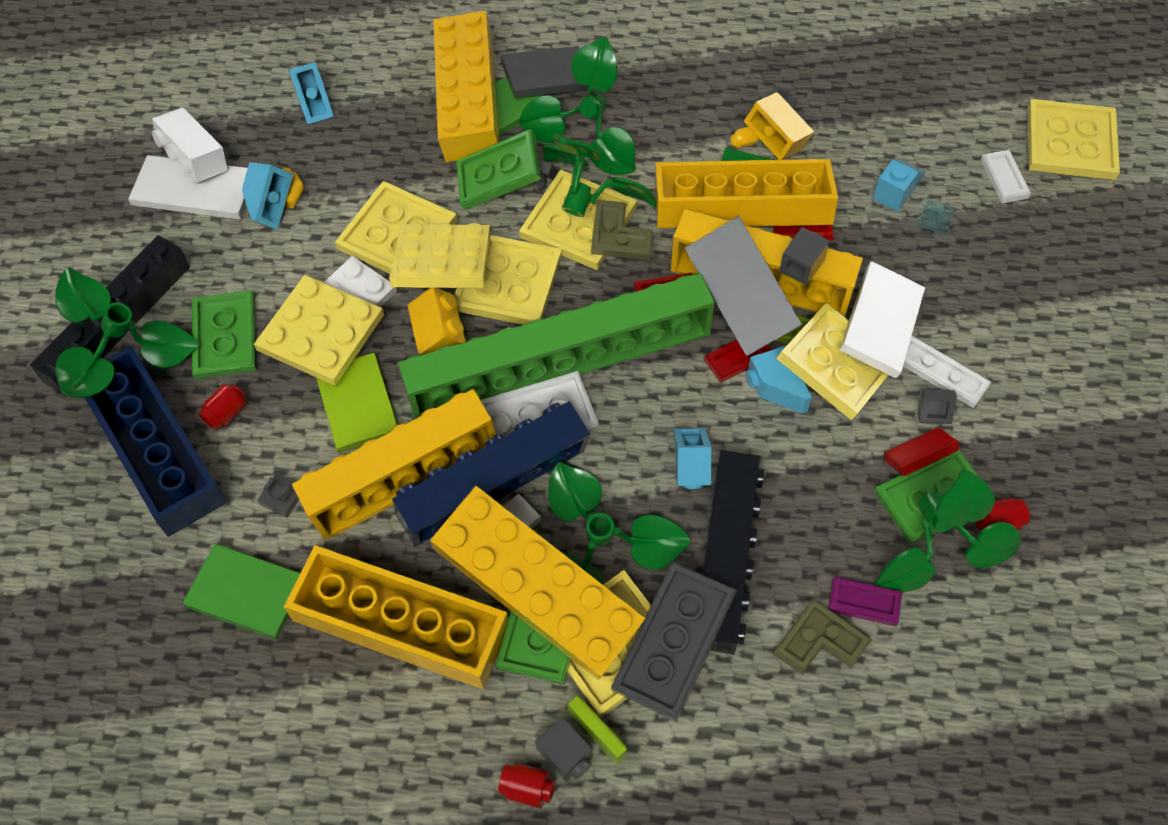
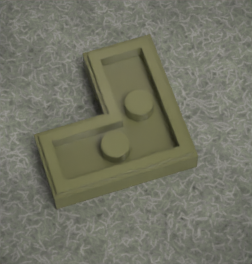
[591,200,653,261]
[774,599,872,675]

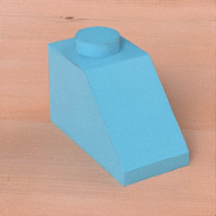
[288,62,334,124]
[873,159,926,212]
[242,162,293,230]
[745,346,812,413]
[673,428,711,489]

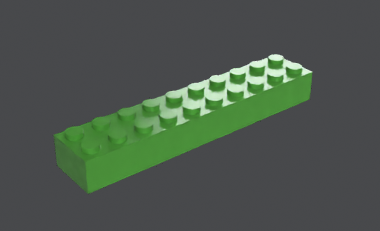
[398,273,715,419]

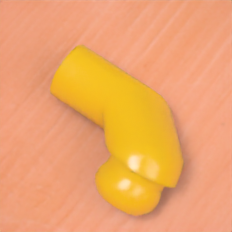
[730,127,759,148]
[282,168,304,209]

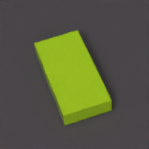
[567,696,627,766]

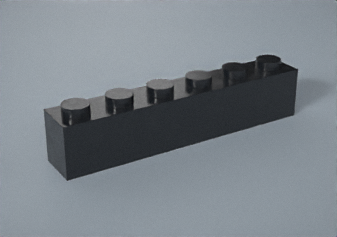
[30,235,190,397]
[703,450,765,655]

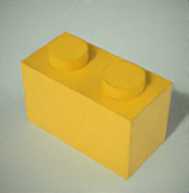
[744,92,814,160]
[407,288,466,356]

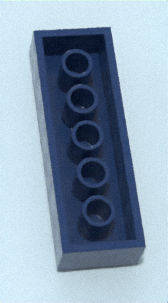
[85,346,228,537]
[392,401,590,547]

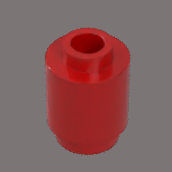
[198,384,246,431]
[975,497,1030,532]
[498,763,555,809]

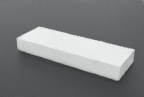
[903,336,991,408]

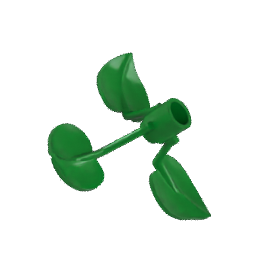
[519,36,636,175]
[543,134,656,217]
[55,267,199,398]
[548,462,690,585]
[874,468,1021,592]

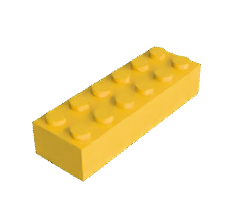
[433,10,500,162]
[654,159,838,228]
[671,209,863,317]
[292,389,496,540]
[430,486,646,680]
[284,545,508,690]

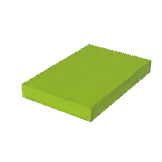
[316,353,397,453]

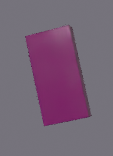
[828,577,902,627]

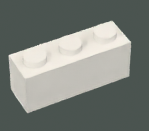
[152,107,228,183]

